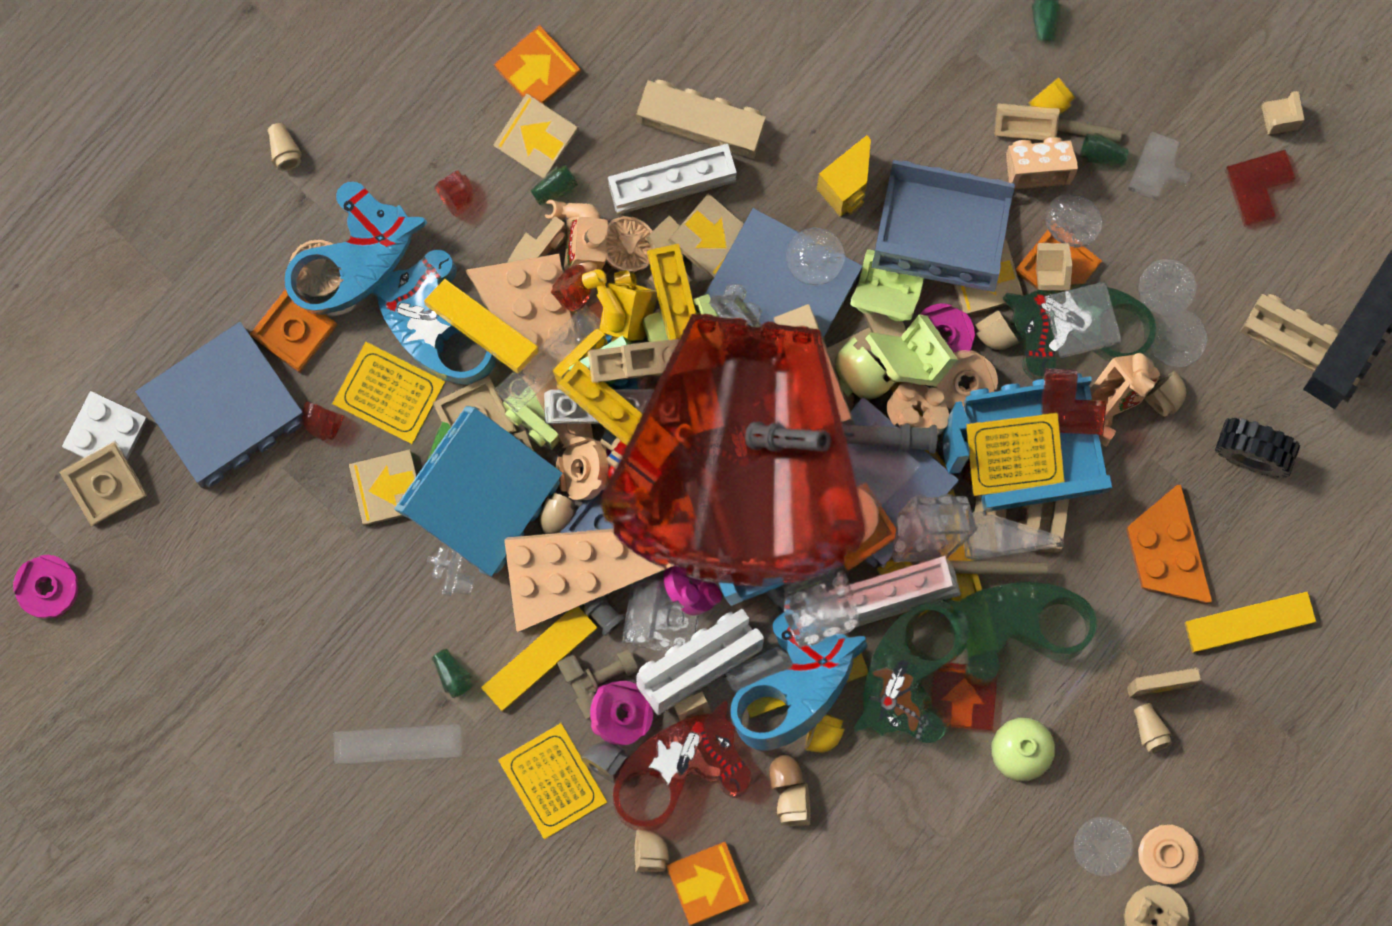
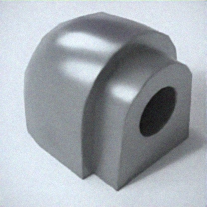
[581,742,629,783]

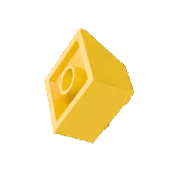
[817,135,871,217]

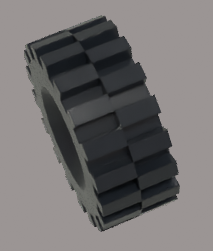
[1215,418,1301,478]

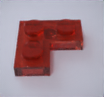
[1225,149,1295,227]
[1040,368,1106,435]

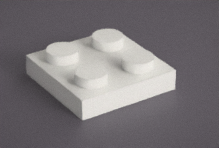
[62,391,148,460]

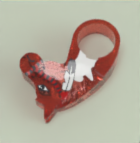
[613,701,751,831]

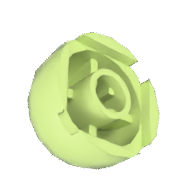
[835,337,896,400]
[991,718,1055,781]

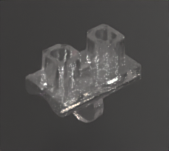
[709,284,765,341]
[426,546,474,596]

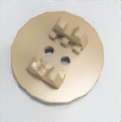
[1124,885,1189,926]

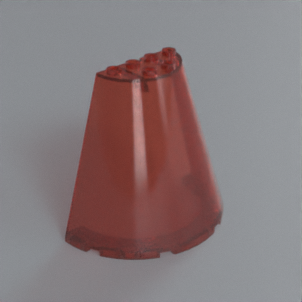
[601,314,867,586]

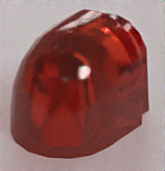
[434,170,473,217]
[551,265,591,311]
[302,400,345,441]

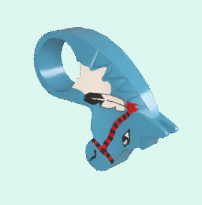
[372,250,497,385]

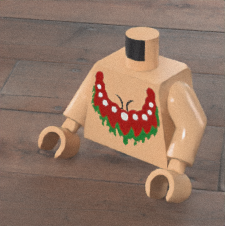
[545,200,608,290]
[1090,353,1160,447]

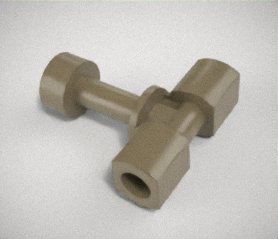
[557,649,639,720]

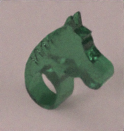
[937,582,1097,685]

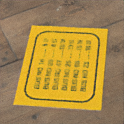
[332,341,445,444]
[966,413,1064,496]
[498,723,607,839]

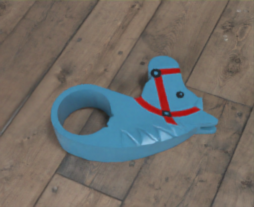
[285,182,428,314]
[731,612,867,751]

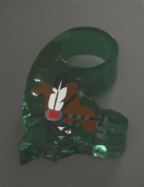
[854,601,969,743]

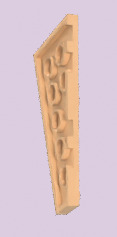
[466,254,593,445]
[504,522,697,632]

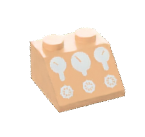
[1006,137,1078,189]

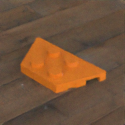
[1126,484,1212,604]

